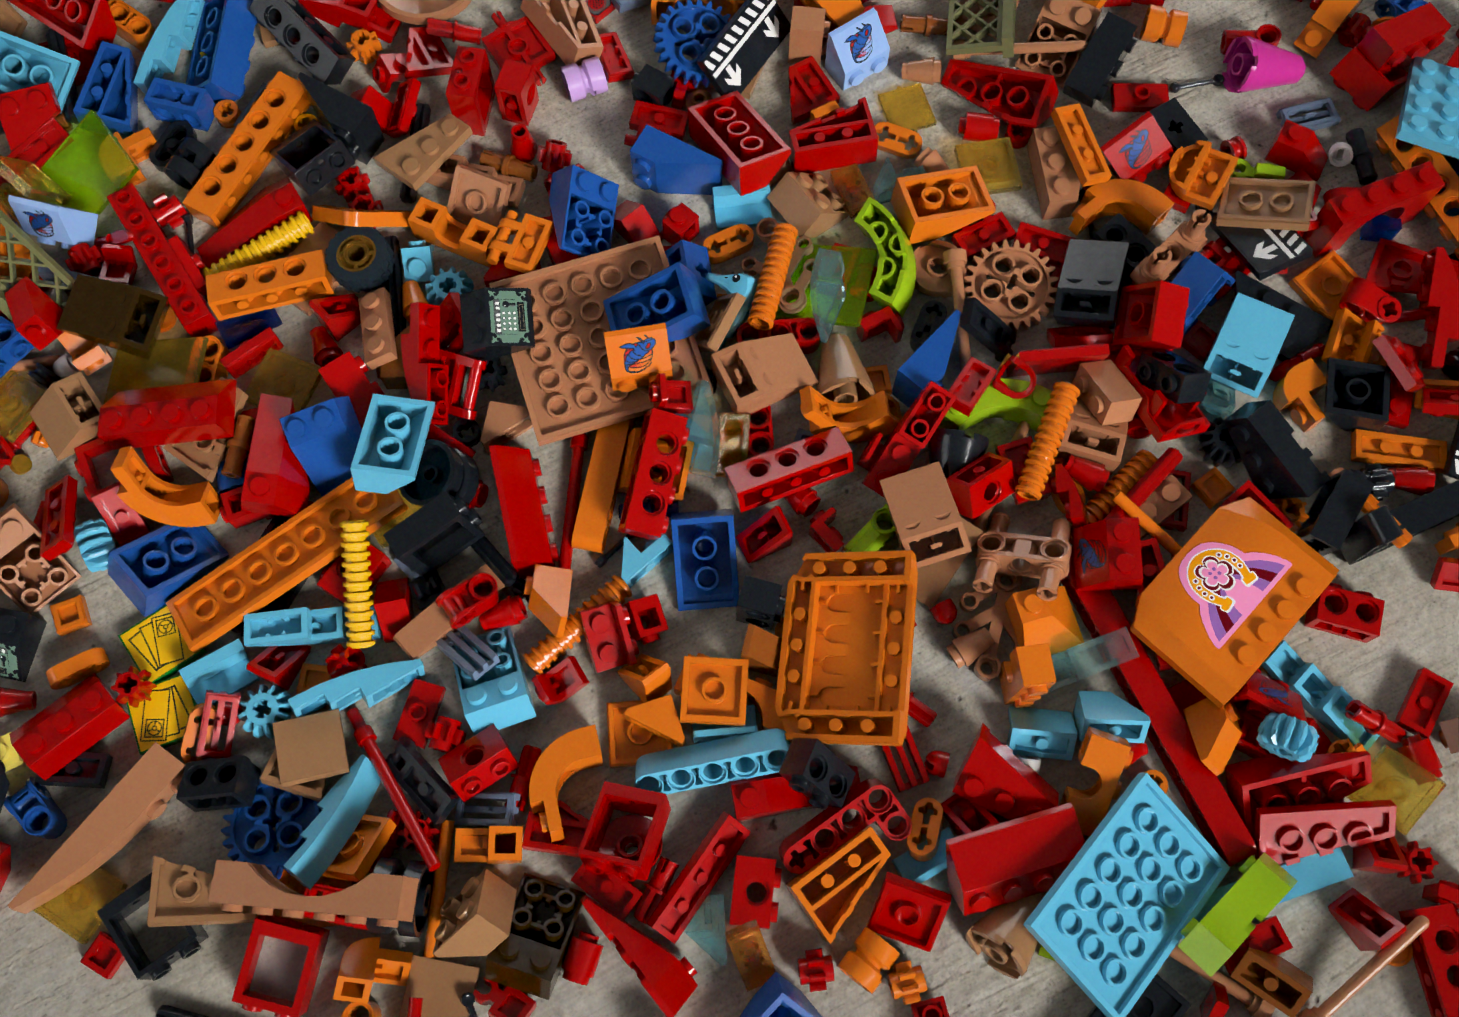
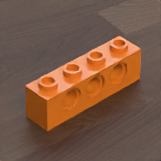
[205,249,334,321]

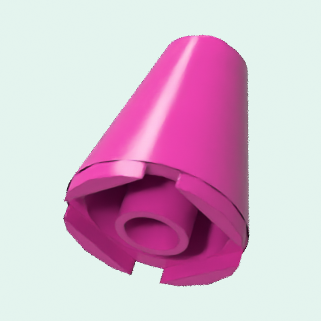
[1222,36,1306,93]

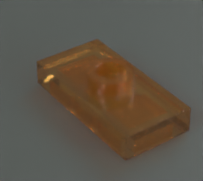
[830,163,875,219]
[724,919,776,992]

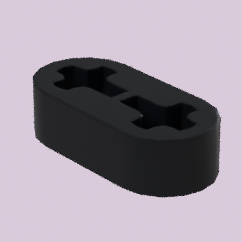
[909,300,947,352]

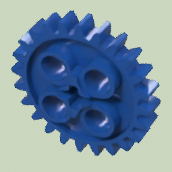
[653,0,731,88]
[221,775,325,879]

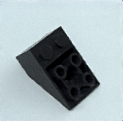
[1053,239,1130,329]

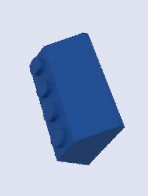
[186,0,258,104]

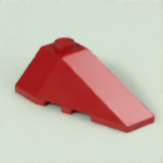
[941,59,1059,128]
[197,176,314,269]
[241,393,310,517]

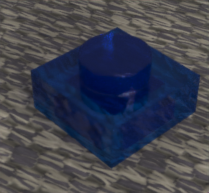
[1360,215,1402,242]

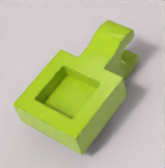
[1231,158,1286,180]

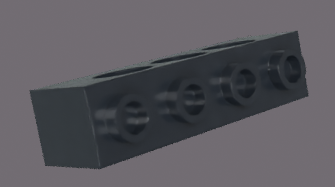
[248,0,356,85]

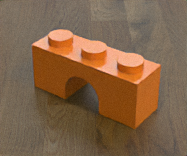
[407,197,499,268]
[999,643,1057,708]
[1059,726,1133,836]

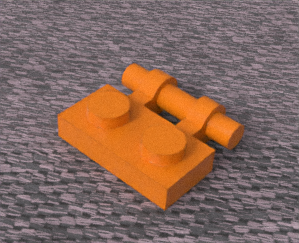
[486,210,554,274]

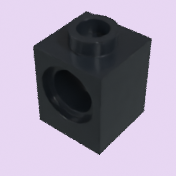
[631,64,675,107]

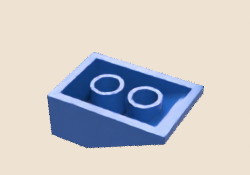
[630,125,722,195]
[603,262,711,342]
[892,309,961,408]
[279,396,362,497]
[671,508,739,611]
[108,525,229,617]

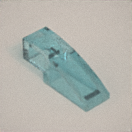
[810,248,846,343]
[686,380,720,479]
[1044,627,1140,695]

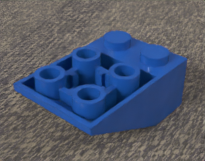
[549,164,619,257]

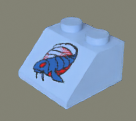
[824,7,890,91]
[8,195,99,250]

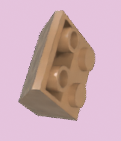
[767,172,851,238]
[29,371,103,461]
[433,869,517,958]

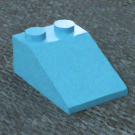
[0,31,81,114]

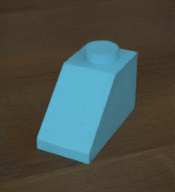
[1073,691,1151,743]

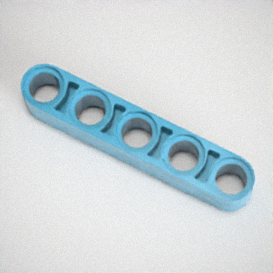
[634,728,791,795]

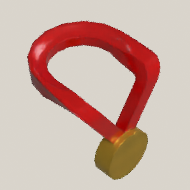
[992,353,1037,399]
[0,435,32,475]

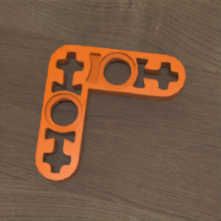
[312,205,412,227]

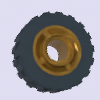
[325,227,395,293]

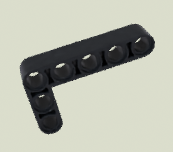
[1340,480,1459,565]

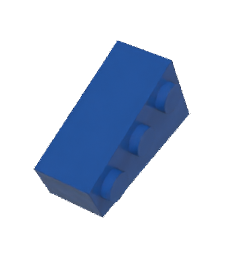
[73,41,138,139]

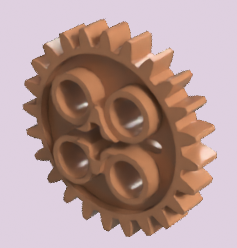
[963,240,1059,333]

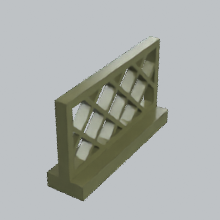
[946,0,1016,58]
[0,210,75,321]

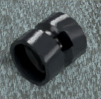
[163,137,216,191]

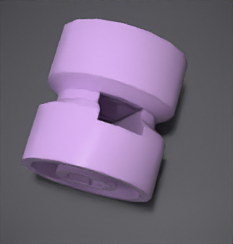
[560,56,608,103]

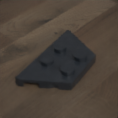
[1231,270,1333,361]

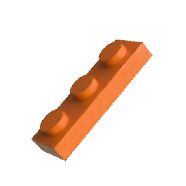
[1050,103,1112,187]
[1351,429,1447,473]

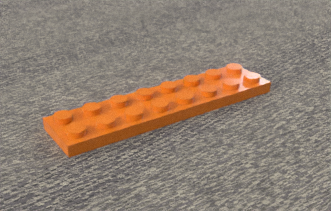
[166,477,409,654]

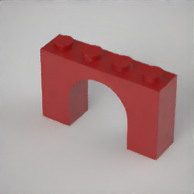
[1302,161,1445,258]

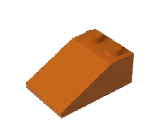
[890,165,996,244]

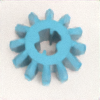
[425,266,474,305]
[74,518,117,573]
[237,684,292,739]
[1256,712,1319,762]

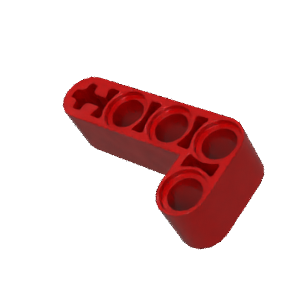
[779,778,912,874]

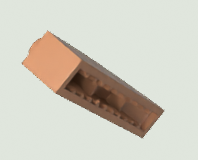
[7,742,186,914]

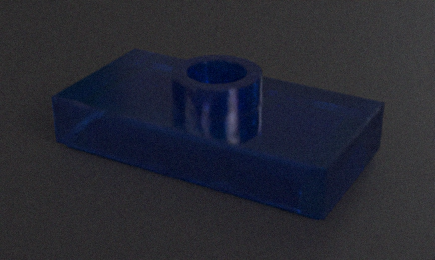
[215,308,283,349]

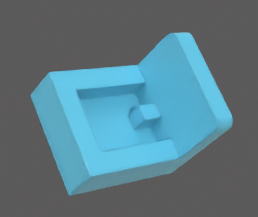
[401,240,435,282]

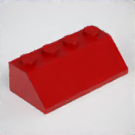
[7,0,118,52]
[687,91,791,196]
[97,379,237,450]
[489,445,560,579]
[946,802,1085,916]

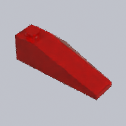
[1225,751,1372,840]
[729,765,861,822]
[580,895,698,1017]

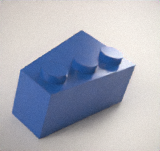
[1167,251,1236,337]

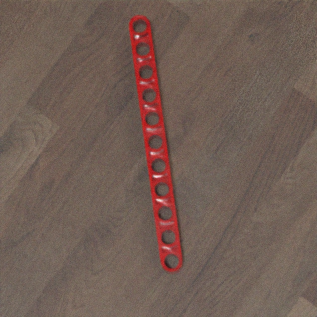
[1060,546,1257,867]

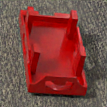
[1105,343,1211,443]

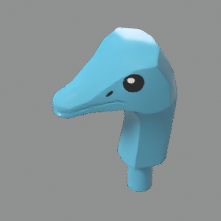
[706,273,757,351]

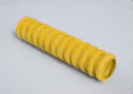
[203,210,315,276]
[339,519,376,649]

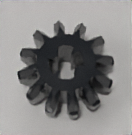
[1196,416,1242,469]

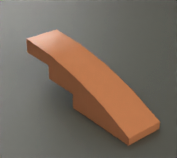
[426,154,526,208]
[393,564,515,660]

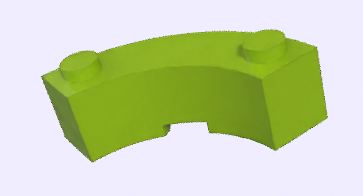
[854,197,916,317]
[938,378,1052,432]
[1178,852,1298,977]

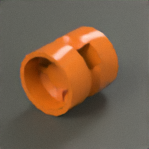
[1139,4,1189,48]
[837,927,900,994]

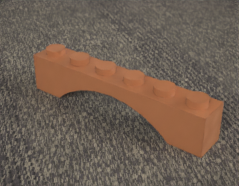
[208,859,419,928]

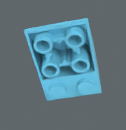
[1201,292,1295,398]
[451,626,537,736]

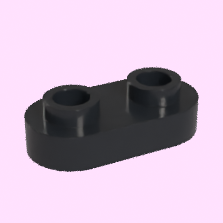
[149,121,197,172]

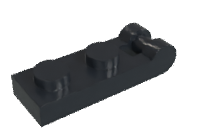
[959,297,1017,362]
[385,736,460,824]

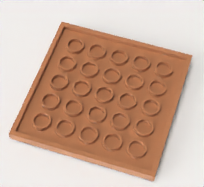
[489,235,713,446]

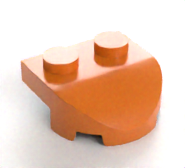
[1169,140,1238,211]
[1321,308,1387,366]

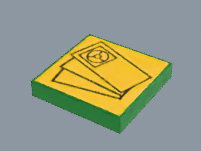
[118,605,207,684]
[127,675,202,755]

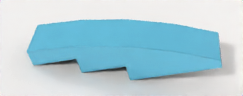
[133,0,205,94]
[244,606,381,647]
[1261,640,1380,751]
[287,659,425,718]
[284,754,381,890]

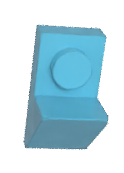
[621,534,673,588]

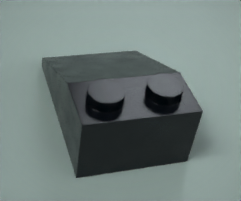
[297,72,385,165]

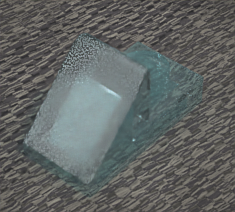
[871,157,926,204]
[1198,379,1235,422]
[685,894,727,965]

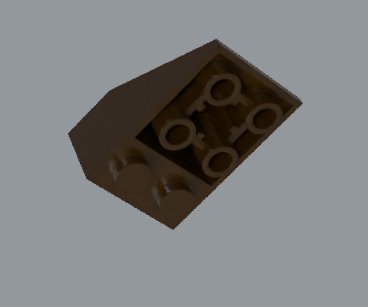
[56,274,170,360]
[485,872,586,1000]

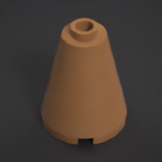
[816,333,875,403]
[966,891,1048,979]

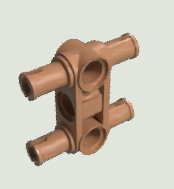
[1129,209,1212,285]
[973,512,1073,601]

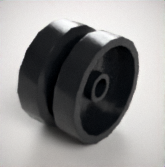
[399,439,479,507]
[366,857,433,938]

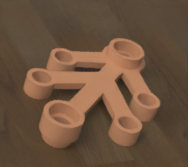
[741,217,822,314]
[952,574,1022,681]

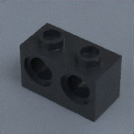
[1092,213,1157,285]
[1135,350,1212,404]
[736,575,786,630]
[778,738,856,810]
[176,754,261,812]

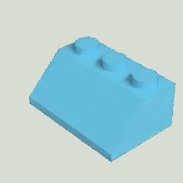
[350,394,435,494]

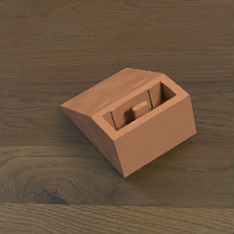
[1014,0,1102,88]
[711,333,819,419]
[1053,378,1129,475]
[879,461,972,568]
[0,503,82,615]

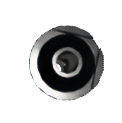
[928,428,989,478]

